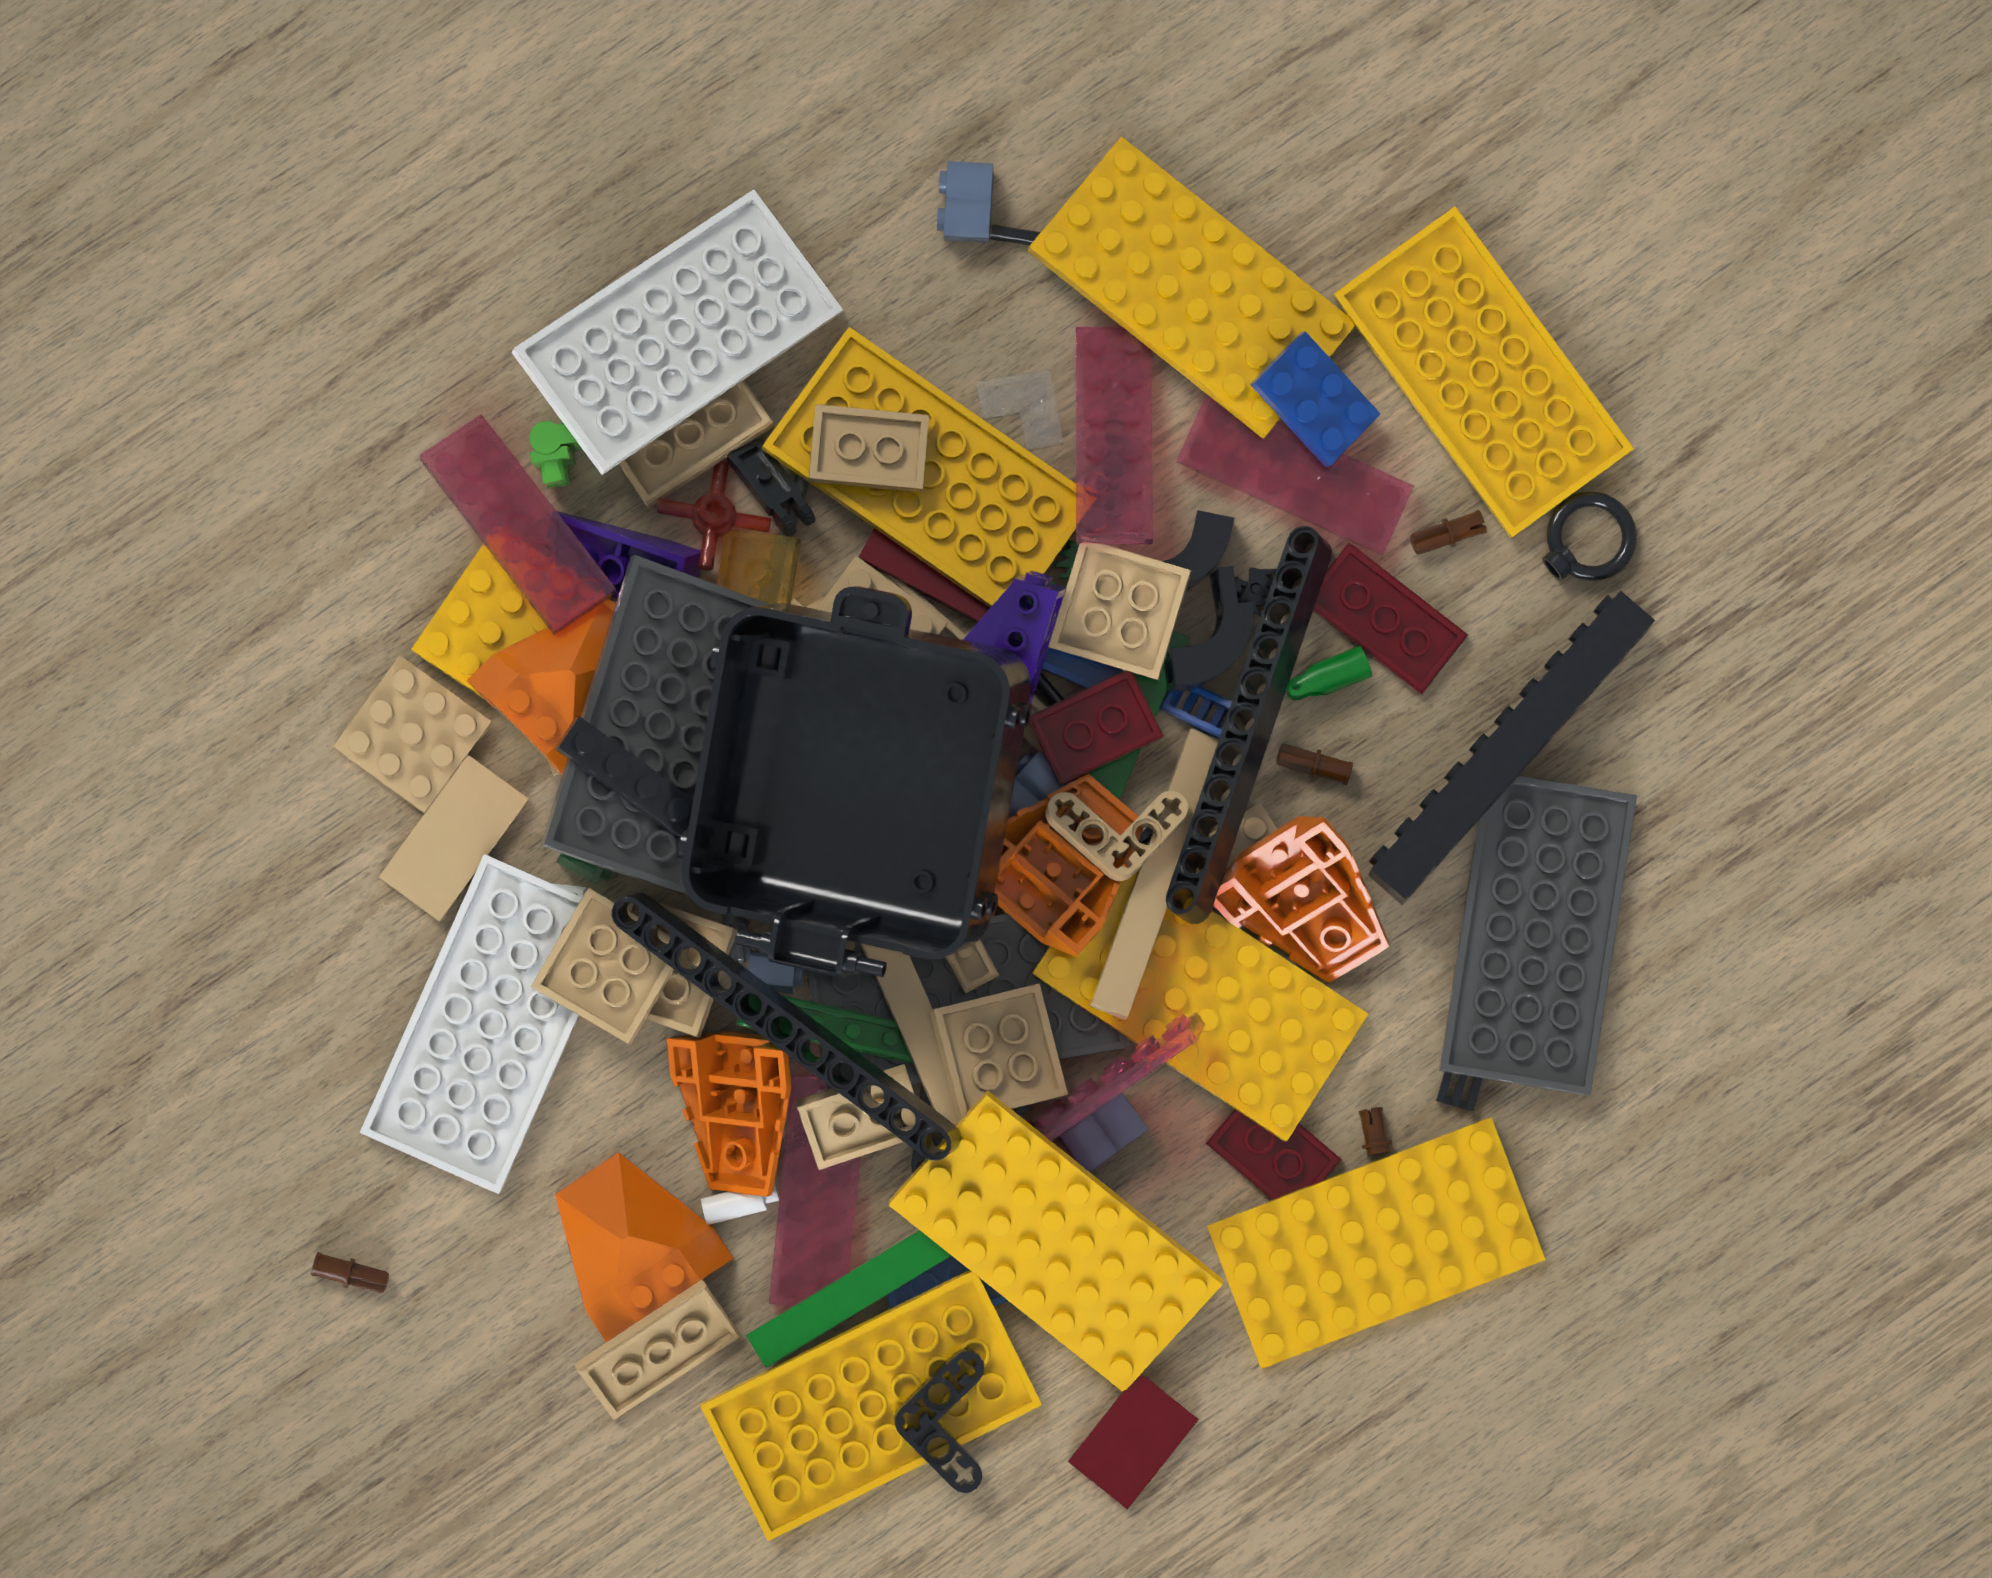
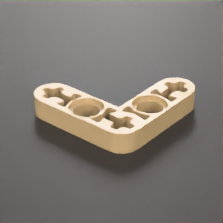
[1045,790,1189,881]

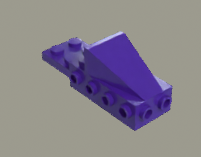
[963,571,1066,704]

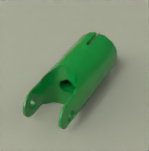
[1287,645,1373,701]

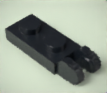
[727,438,816,537]

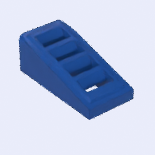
[1160,687,1232,739]

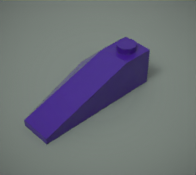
[545,511,705,600]

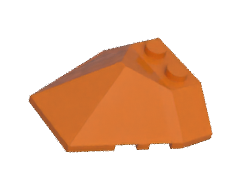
[467,601,613,775]
[995,774,1144,957]
[1214,816,1389,983]
[667,1031,791,1197]
[555,1152,734,1342]

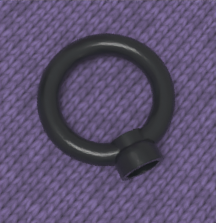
[1542,492,1637,581]

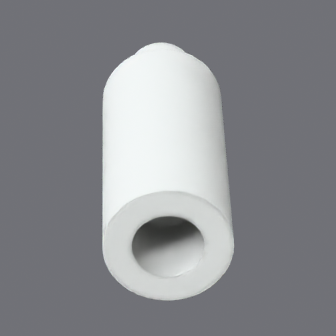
[701,1186,779,1225]

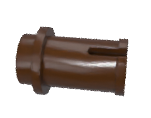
[1358,1107,1392,1156]

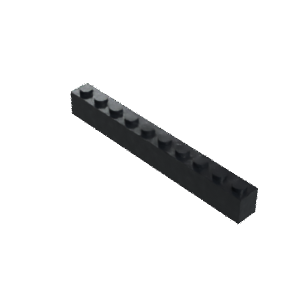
[1368,591,1655,906]

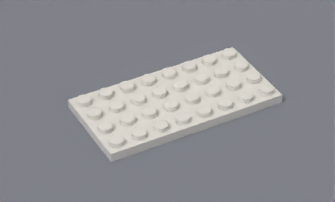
[511,189,843,475]
[360,854,582,1194]

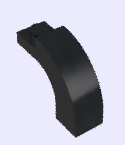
[1162,510,1234,590]
[1164,566,1254,693]

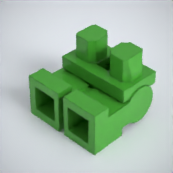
[529,421,583,489]

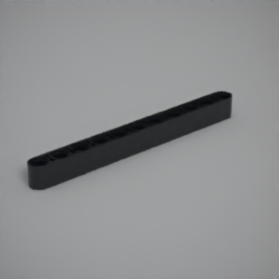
[1166,526,1332,924]
[611,892,961,1161]

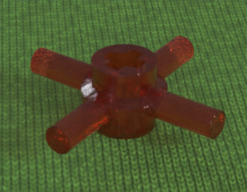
[656,461,771,571]

